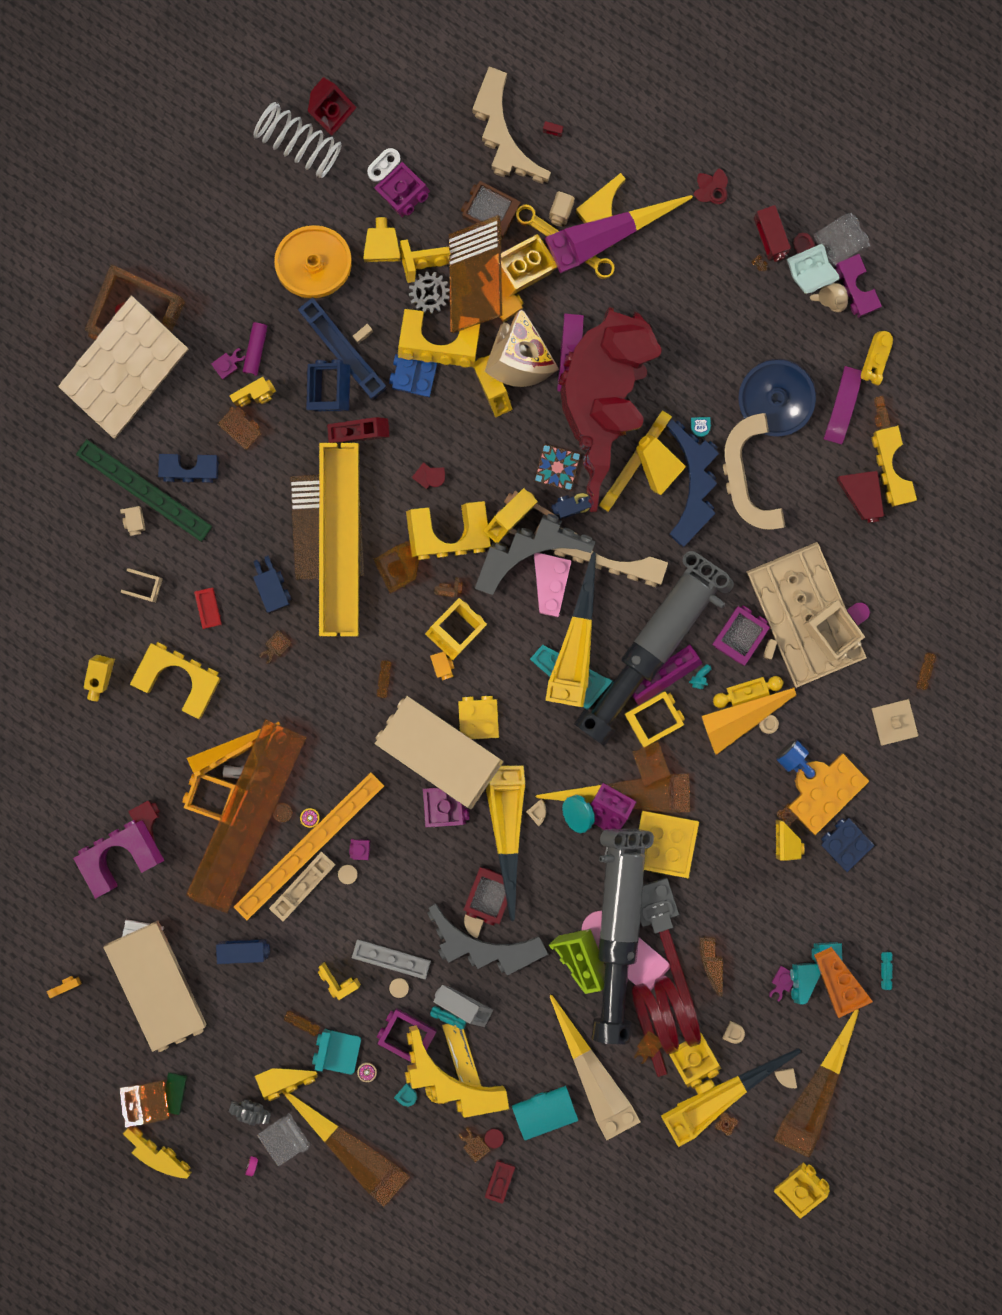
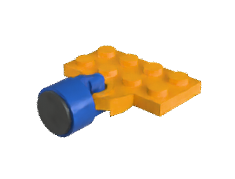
[776,740,869,835]

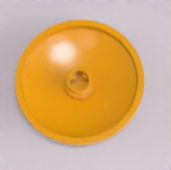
[274,225,352,298]

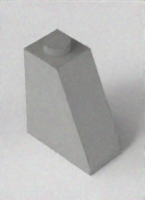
[433,985,493,1027]

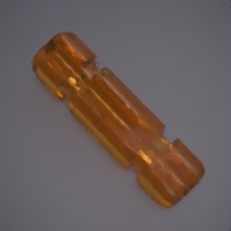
[916,653,936,690]
[377,660,391,698]
[284,1011,320,1036]

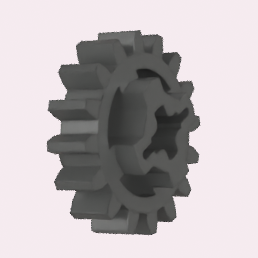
[228,1099,271,1126]

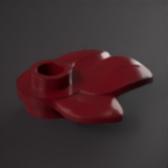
[693,168,728,205]

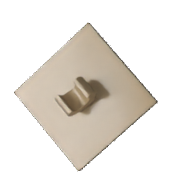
[872,699,918,746]

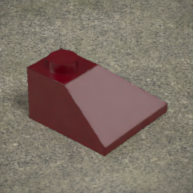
[307,77,357,136]

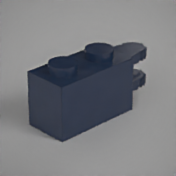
[253,555,292,613]

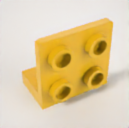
[318,962,361,1000]

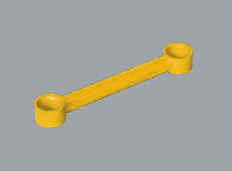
[516,205,614,279]
[599,410,672,512]

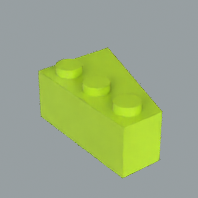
[549,929,605,994]

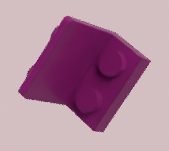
[590,783,636,830]

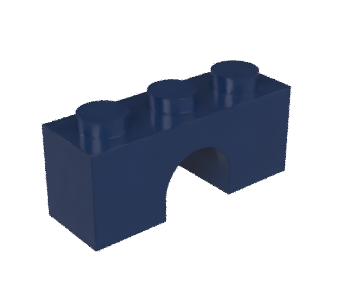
[158,454,219,483]

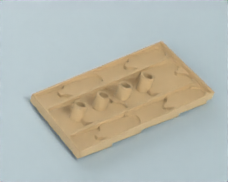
[58,295,189,439]
[746,542,867,688]

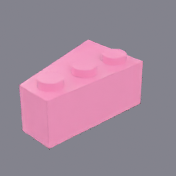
[534,553,571,618]

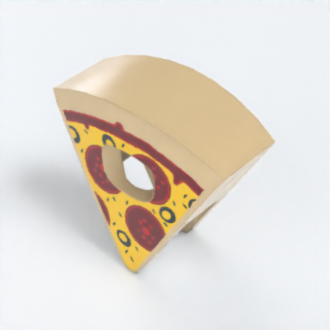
[485,310,559,387]

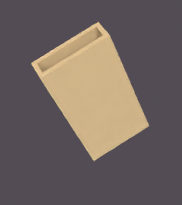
[375,696,504,809]
[103,921,206,1052]

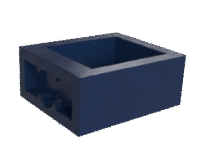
[306,360,350,412]
[216,939,270,964]

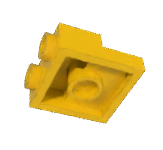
[229,377,276,407]
[458,696,499,739]
[669,1033,721,1088]
[774,1162,830,1219]

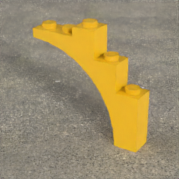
[405,1025,509,1118]

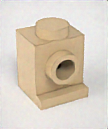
[120,506,146,536]

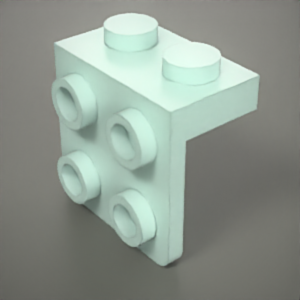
[787,244,840,293]

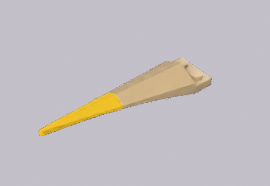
[550,995,640,1140]

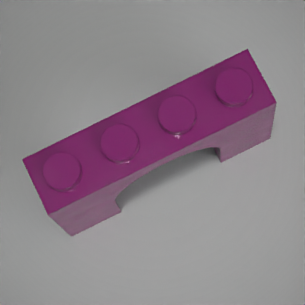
[73,820,164,899]

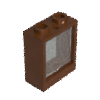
[461,181,521,239]

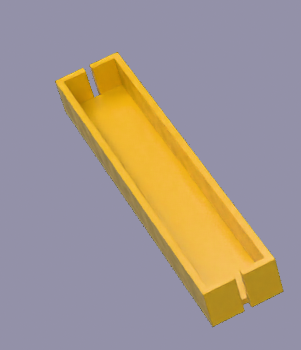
[319,443,359,637]

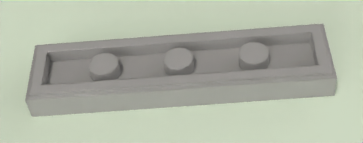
[352,939,431,979]

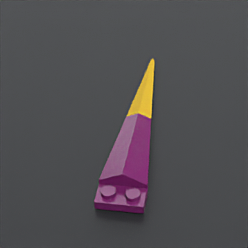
[545,195,693,274]

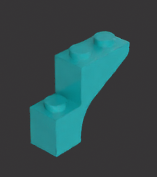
[790,942,842,1004]

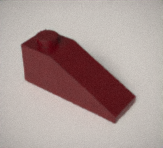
[327,417,390,443]

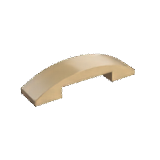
[269,852,335,921]

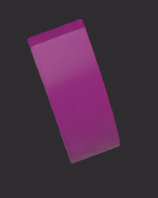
[823,366,862,445]

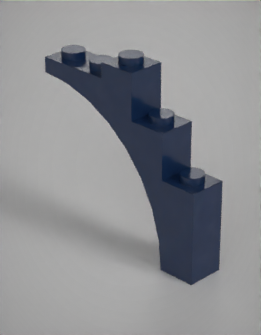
[666,420,719,548]

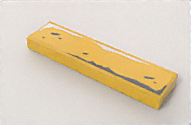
[442,1023,481,1086]

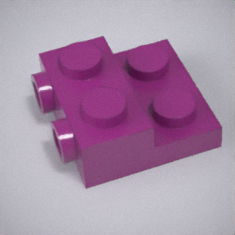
[374,162,430,217]
[423,788,469,827]

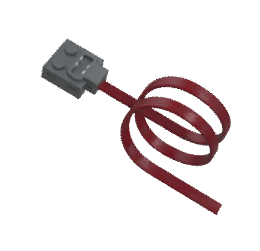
[632,877,701,1077]

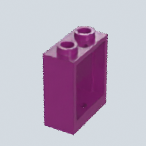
[376,1008,437,1064]

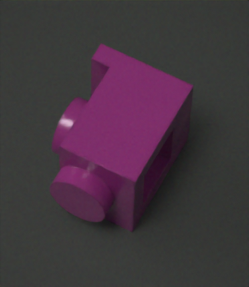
[349,839,370,860]

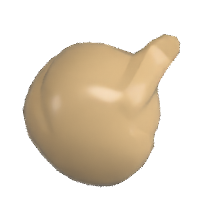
[810,283,848,312]

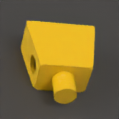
[364,217,401,262]
[84,654,115,702]

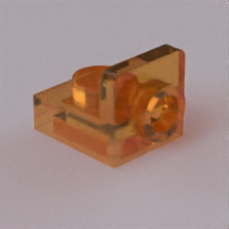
[434,577,463,598]

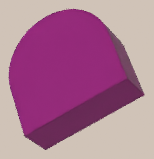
[847,603,870,626]

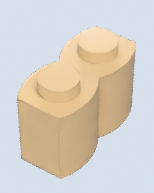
[549,191,575,227]

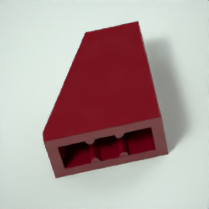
[837,471,884,523]

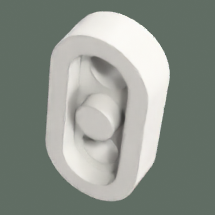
[368,148,400,182]

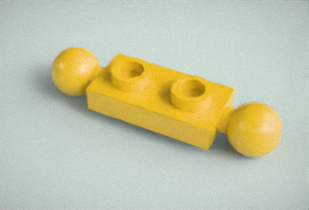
[713,676,783,708]

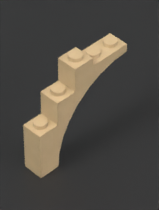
[472,67,551,184]

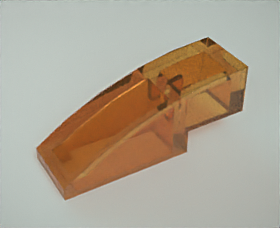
[699,937,723,996]

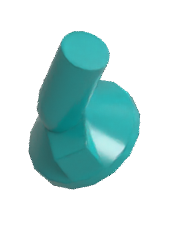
[689,664,712,689]

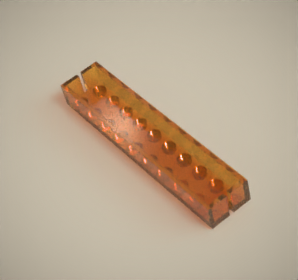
[186,719,307,913]

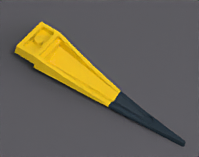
[545,552,596,707]
[486,766,525,922]
[661,1049,801,1147]

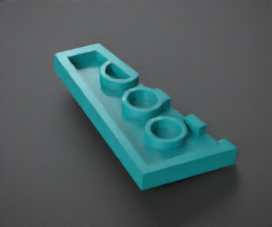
[529,645,612,710]

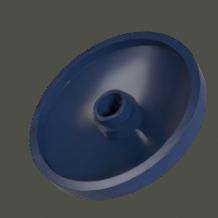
[739,359,816,436]

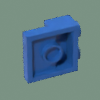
[389,354,437,397]

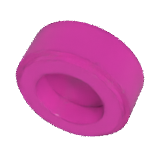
[245,1156,258,1177]

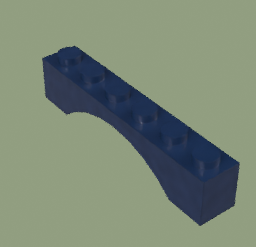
[298,297,387,401]

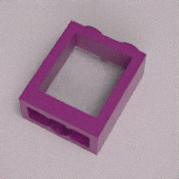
[711,605,770,666]

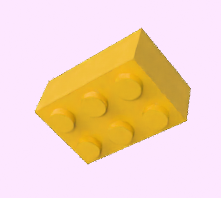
[486,234,557,298]

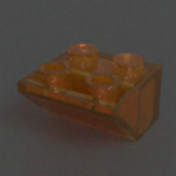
[119,1080,169,1127]

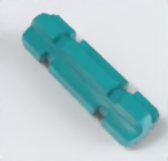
[881,952,892,990]
[430,1006,467,1030]

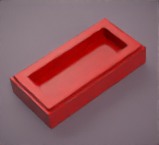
[194,588,222,629]

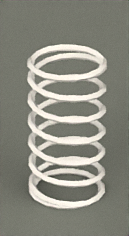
[253,102,342,178]

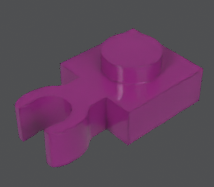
[211,348,246,380]
[769,965,793,1002]

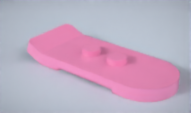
[582,911,670,990]

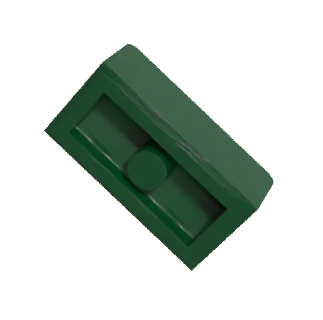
[161,1072,187,1115]

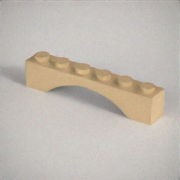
[551,528,668,587]

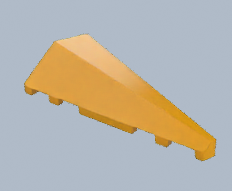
[702,688,797,755]
[187,722,283,778]

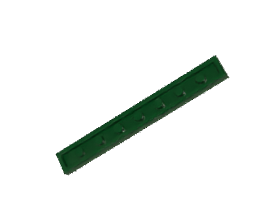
[76,439,213,542]

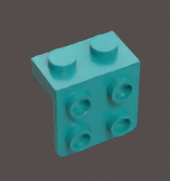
[312,1029,361,1074]

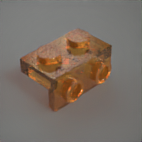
[218,406,262,450]

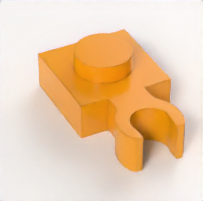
[47,976,82,998]

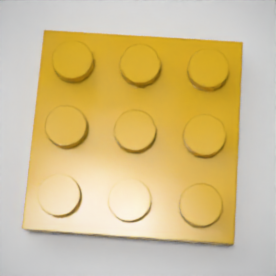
[639,811,699,878]

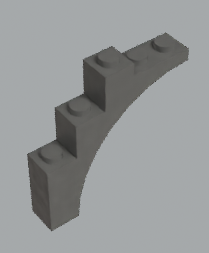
[475,514,595,595]
[427,903,548,976]

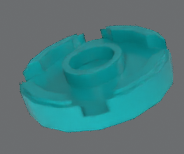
[562,795,595,833]

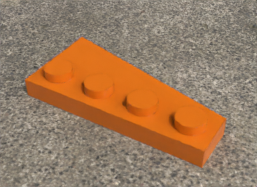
[814,947,873,1018]

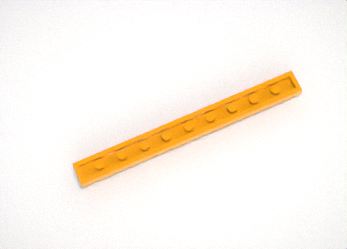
[234,772,384,920]

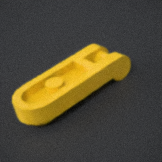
[861,331,893,385]

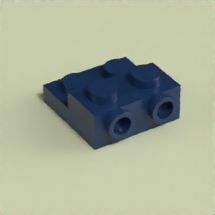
[551,495,591,520]
[820,818,875,872]

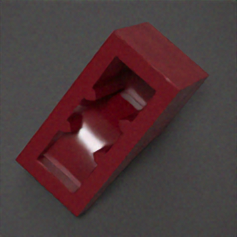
[128,800,160,841]

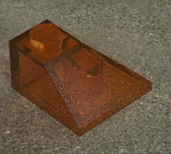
[373,540,419,593]

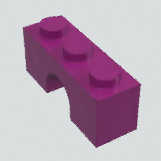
[835,254,882,318]

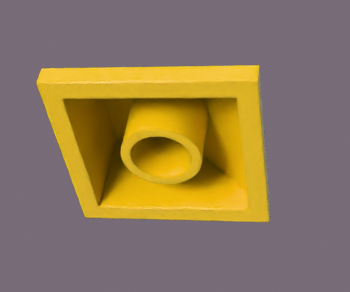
[776,820,804,860]

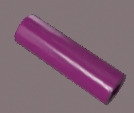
[243,322,268,376]

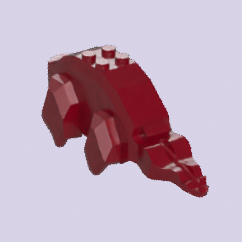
[558,307,662,512]

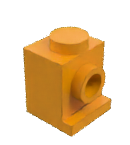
[430,651,454,680]

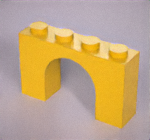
[398,309,481,368]
[406,501,491,560]
[130,642,221,719]

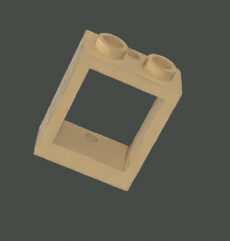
[803,600,865,662]

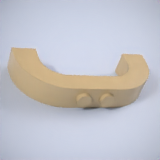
[723,413,786,529]

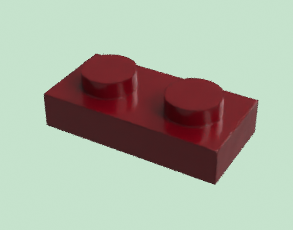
[485,1160,515,1204]

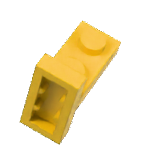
[400,240,450,283]

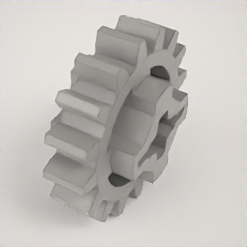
[409,272,450,314]

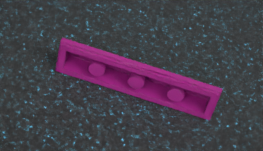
[632,645,702,705]

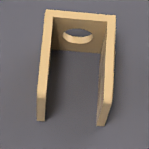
[121,568,162,603]

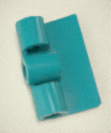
[512,1086,578,1140]

